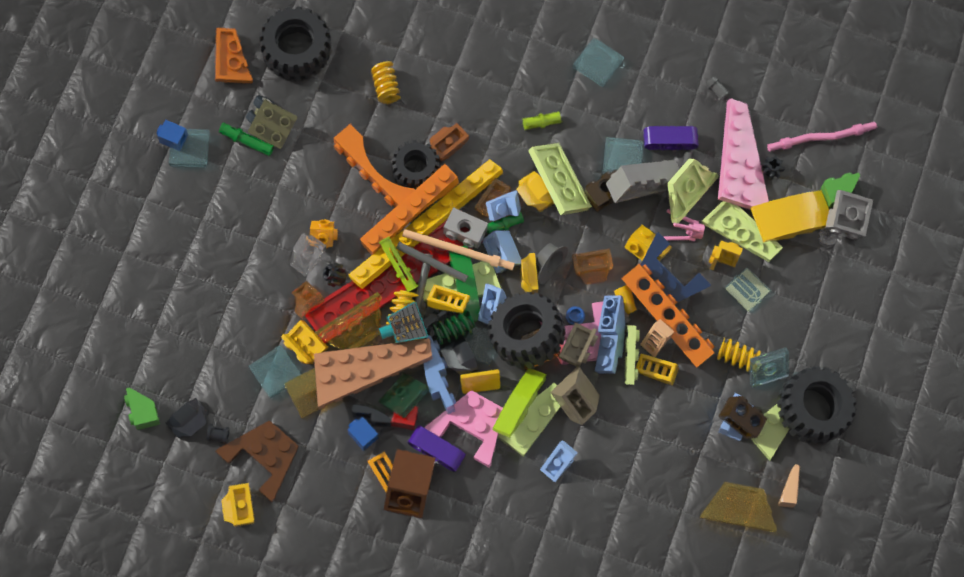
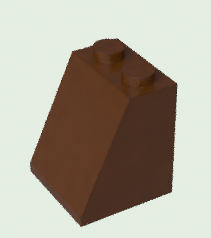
[384,449,436,518]

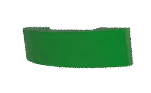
[448,246,480,321]

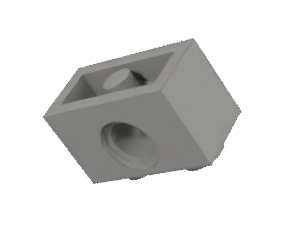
[443,208,488,249]

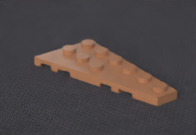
[314,338,432,410]

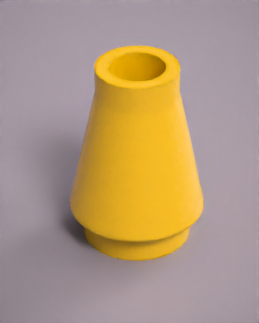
[614,285,637,314]

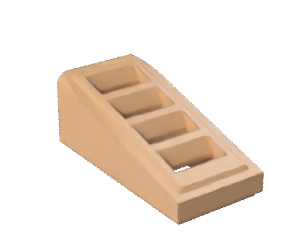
[640,319,674,357]
[778,465,800,508]

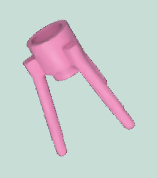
[664,209,705,242]

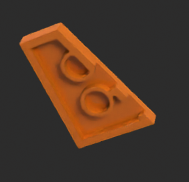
[215,28,253,84]

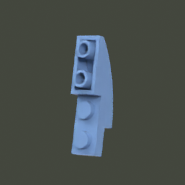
[595,295,625,374]
[424,335,456,414]

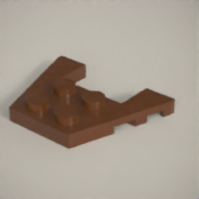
[215,420,299,503]

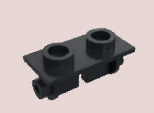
[422,309,458,338]

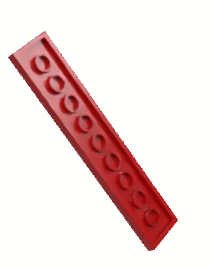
[303,210,483,344]

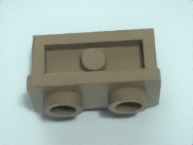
[559,323,598,367]

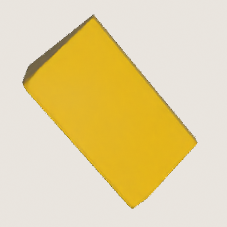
[460,370,501,394]

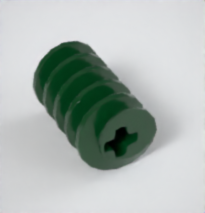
[432,311,475,345]

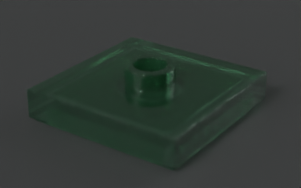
[378,373,430,418]

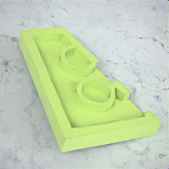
[625,325,640,385]

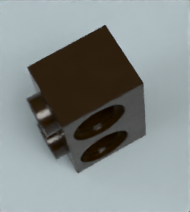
[718,396,768,439]

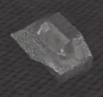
[290,233,326,276]

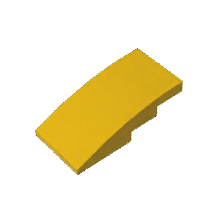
[751,190,829,242]

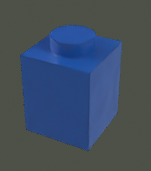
[157,120,188,151]
[348,417,379,451]

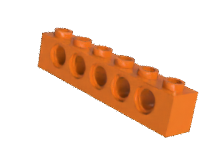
[621,264,715,367]

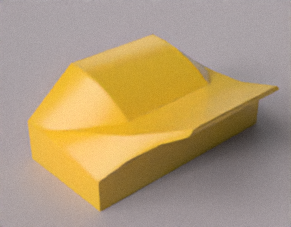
[516,171,554,213]
[520,253,538,295]
[222,483,255,526]

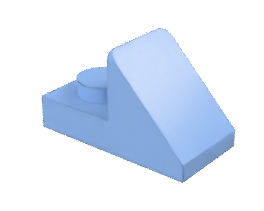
[486,190,521,221]
[478,283,507,324]
[540,440,577,482]

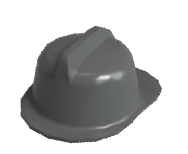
[536,243,568,284]

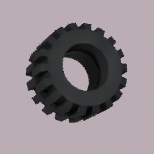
[392,140,439,189]

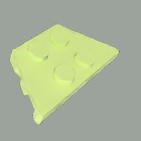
[668,159,719,224]

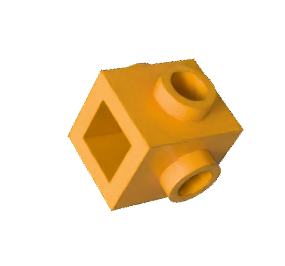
[310,219,338,248]

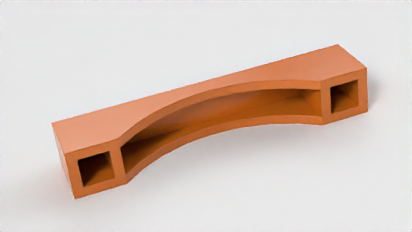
[334,124,425,219]
[360,164,459,255]

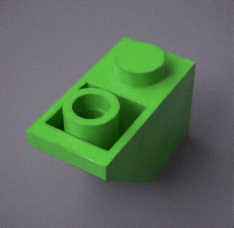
[820,173,860,209]
[124,388,160,430]

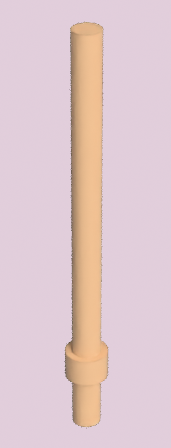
[403,229,515,270]

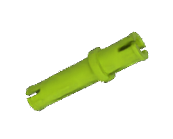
[379,236,418,292]

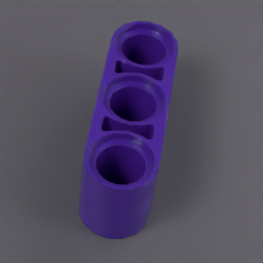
[644,126,698,150]
[407,426,466,472]

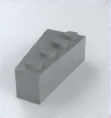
[606,160,680,203]

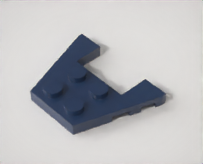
[639,232,711,305]

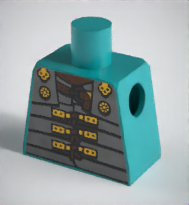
[379,301,428,343]

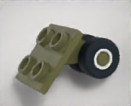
[246,95,297,149]

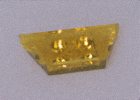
[315,292,381,350]
[700,482,777,532]

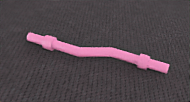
[767,122,877,152]

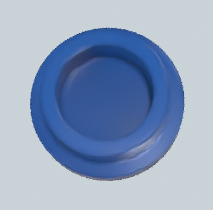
[566,307,585,325]

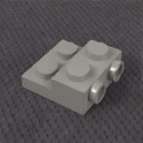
[825,190,873,240]

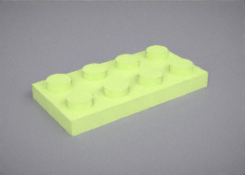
[528,143,592,215]

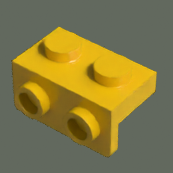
[625,225,672,261]
[709,241,743,270]
[281,320,329,364]

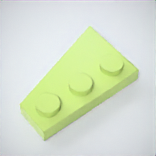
[751,404,789,461]

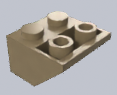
[550,366,600,425]

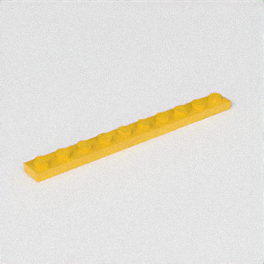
[349,159,503,289]

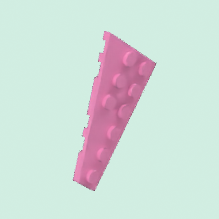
[718,99,769,210]

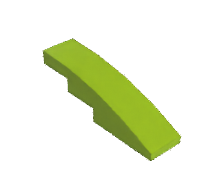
[493,368,546,437]

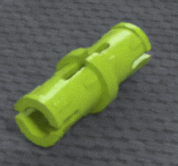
[522,112,561,130]

